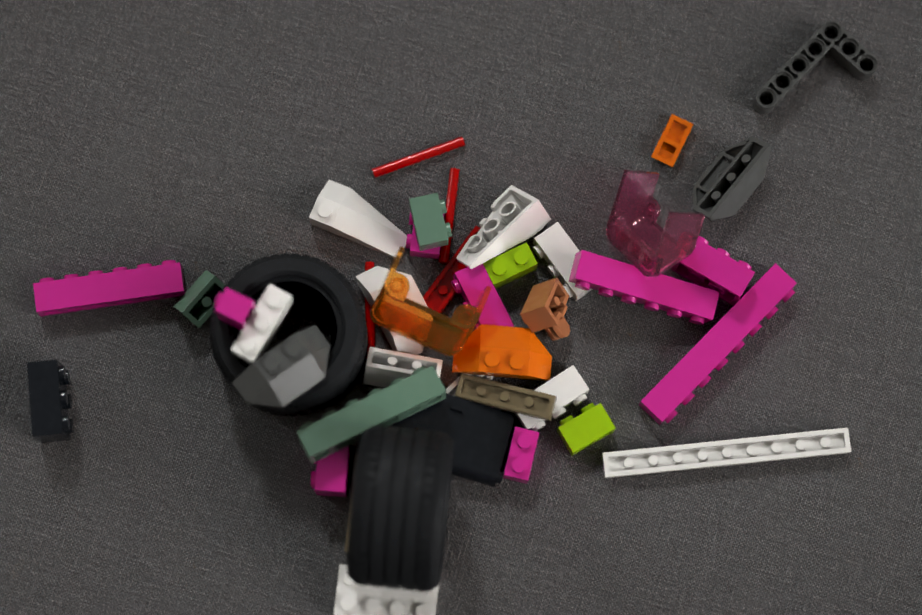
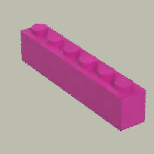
[568,250,720,325]
[33,260,186,317]

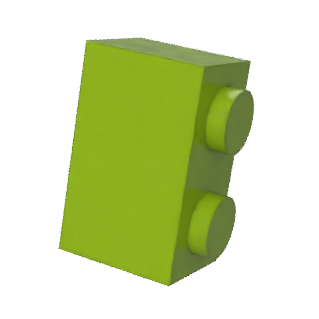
[483,242,538,289]
[557,403,616,456]

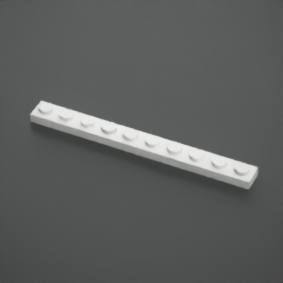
[602,427,851,478]

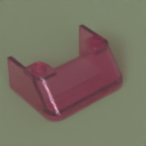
[606,170,705,277]

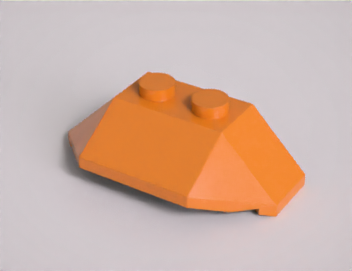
[452,324,552,381]

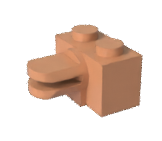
[520,277,570,341]

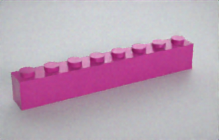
[638,263,797,425]

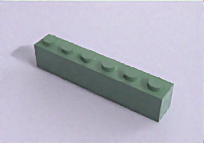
[296,365,446,464]

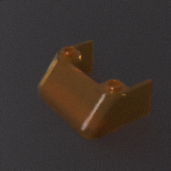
[370,247,492,357]

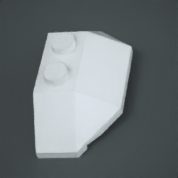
[355,266,434,355]

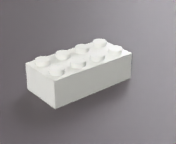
[334,564,439,615]

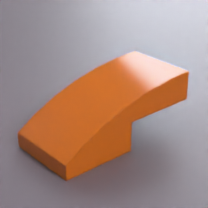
[651,114,694,167]

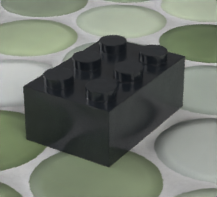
[27,359,74,443]

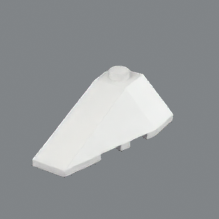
[309,180,407,260]
[456,185,551,269]

